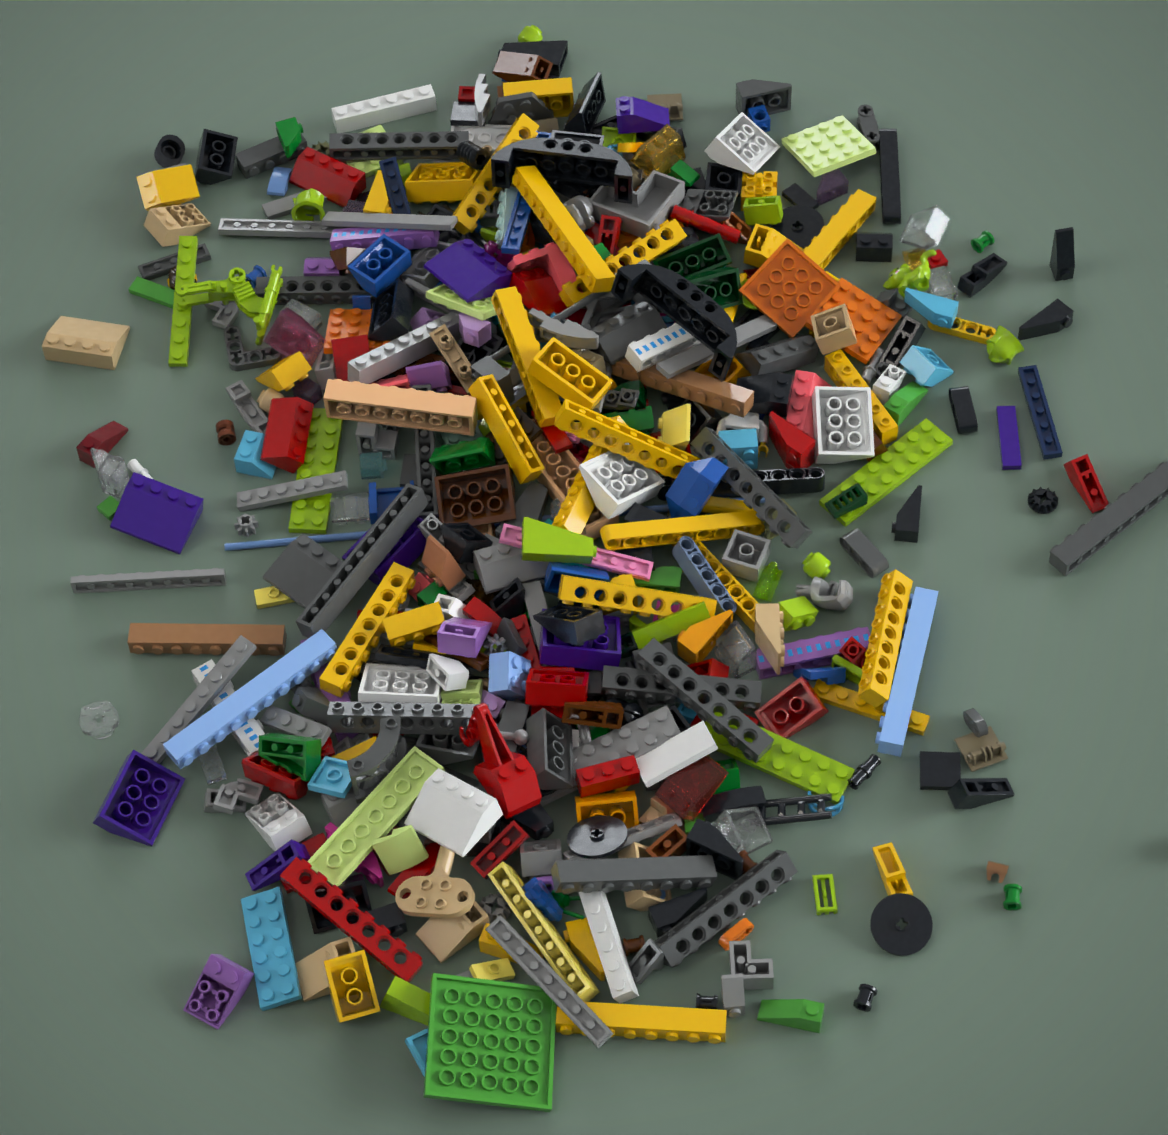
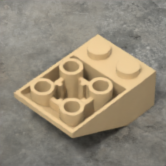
[144,203,211,247]
[755,603,785,675]
[416,895,490,963]
[296,936,355,1002]

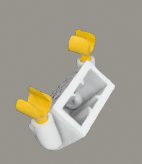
[712,412,769,458]

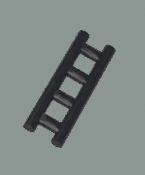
[751,793,832,827]

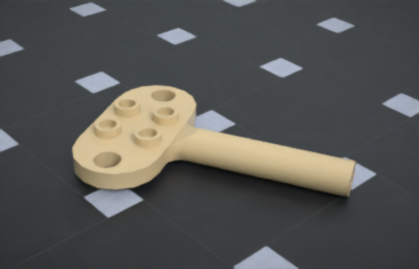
[395,845,475,918]

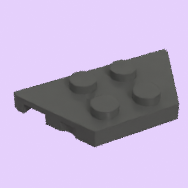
[488,92,554,125]

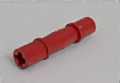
[670,205,742,244]

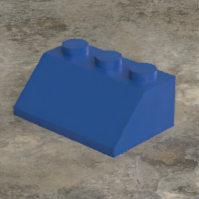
[348,234,412,298]
[544,562,609,600]

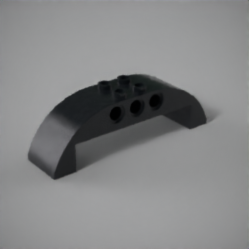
[491,138,633,204]
[611,264,737,381]

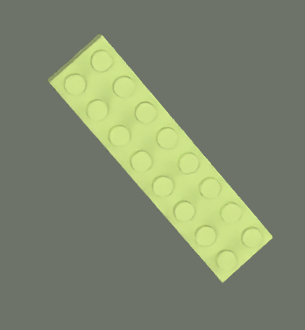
[308,746,445,887]

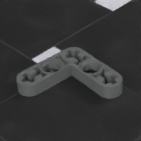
[224,325,282,371]

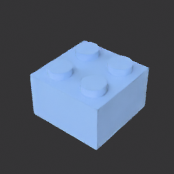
[488,651,532,701]

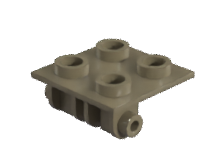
[647,93,683,121]
[954,726,1008,772]

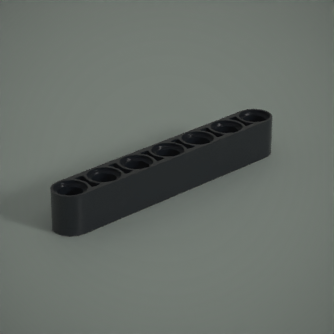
[879,129,901,224]

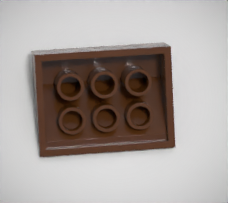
[434,464,516,527]

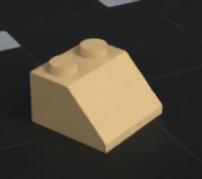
[811,304,857,355]

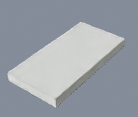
[451,124,520,154]
[636,721,718,788]

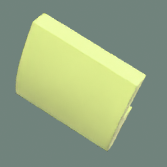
[440,679,483,704]
[372,825,429,875]

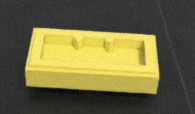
[254,586,295,609]
[469,958,516,981]

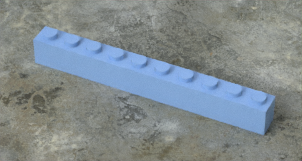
[875,587,939,757]
[163,629,338,770]

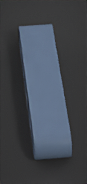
[672,536,737,615]

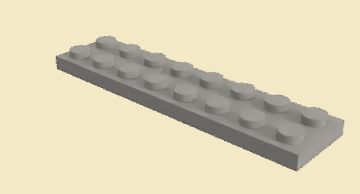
[540,705,681,806]

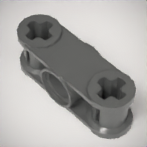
[857,104,880,152]

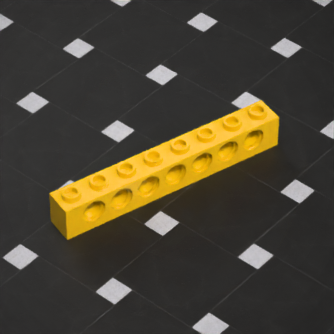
[452,113,539,235]
[558,219,687,308]
[555,399,701,479]
[319,562,416,698]
[857,569,913,708]
[558,574,717,619]

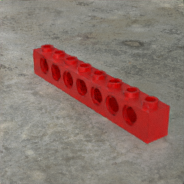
[280,857,423,982]

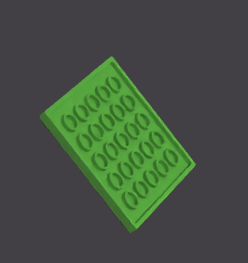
[423,973,556,1112]

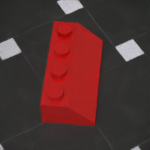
[289,146,366,209]
[260,397,314,473]

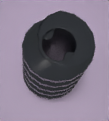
[456,140,491,170]

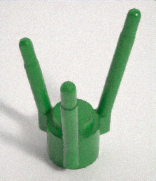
[551,890,584,919]

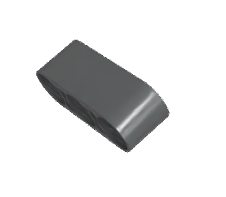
[839,528,889,578]

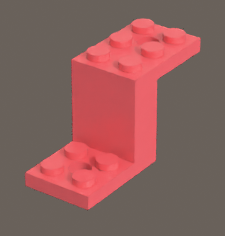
[507,242,583,293]

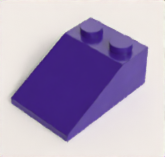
[616,96,670,134]

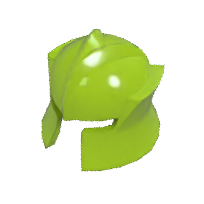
[291,188,325,221]
[986,325,1024,365]

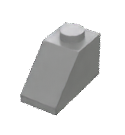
[721,973,745,1018]

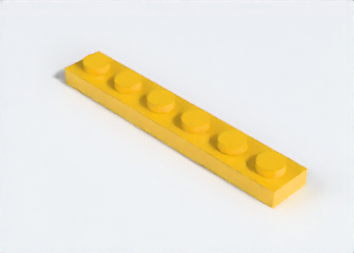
[813,679,930,736]

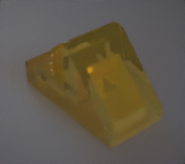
[902,248,926,271]

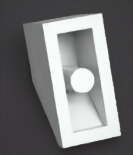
[426,653,469,691]

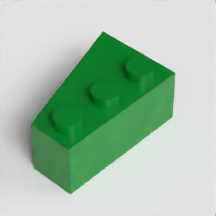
[595,406,655,434]
[259,733,321,782]

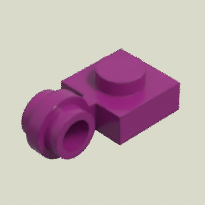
[484,240,515,266]

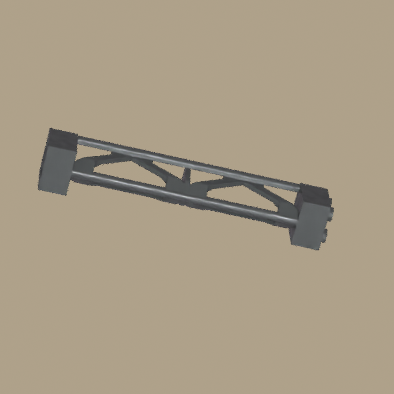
[470,259,659,404]

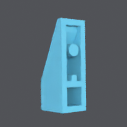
[904,288,959,329]

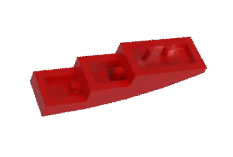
[387,843,440,899]

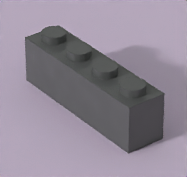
[235,134,307,179]

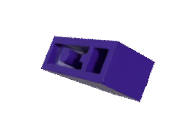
[245,839,311,891]

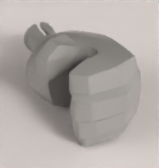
[563,195,595,231]
[795,577,853,611]

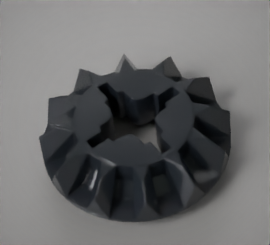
[1028,487,1058,514]

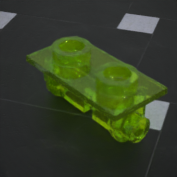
[752,561,783,602]

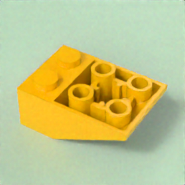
[743,223,803,268]

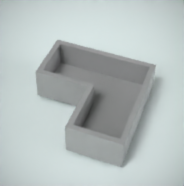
[589,170,685,238]

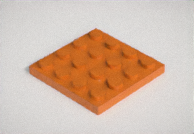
[739,238,841,338]
[805,277,902,365]
[323,308,390,354]

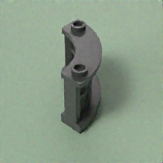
[347,715,407,804]

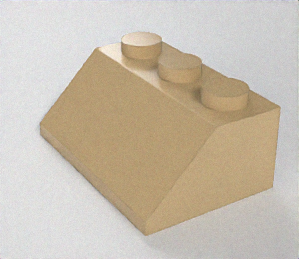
[618,842,672,912]

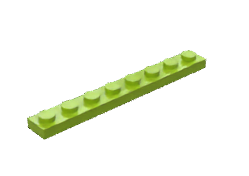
[168,236,198,367]

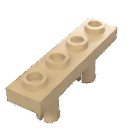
[429,324,474,395]

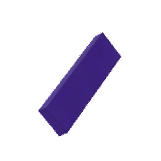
[996,406,1022,470]

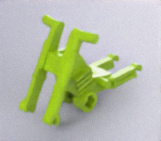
[176,265,283,345]

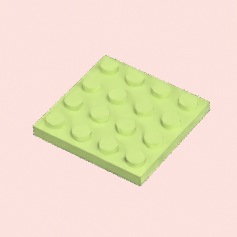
[782,115,876,177]
[426,284,497,321]

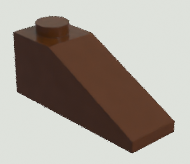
[561,701,624,729]

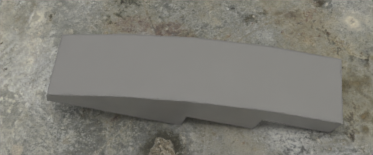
[474,73,491,127]

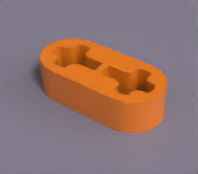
[718,918,754,951]

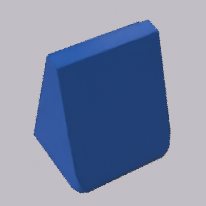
[352,295,372,310]

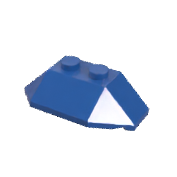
[665,457,729,518]

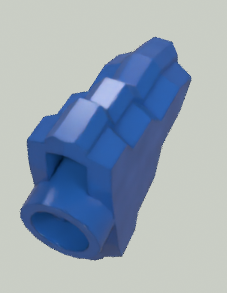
[522,876,564,922]

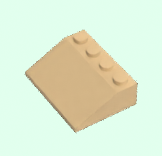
[42,316,130,370]

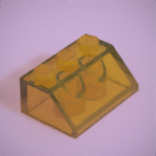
[630,124,686,176]

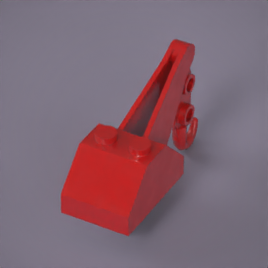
[459,703,542,819]

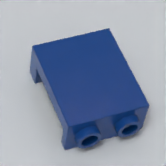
[368,480,414,524]

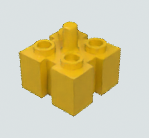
[741,171,778,211]

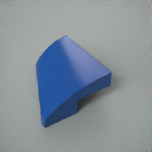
[793,667,846,685]

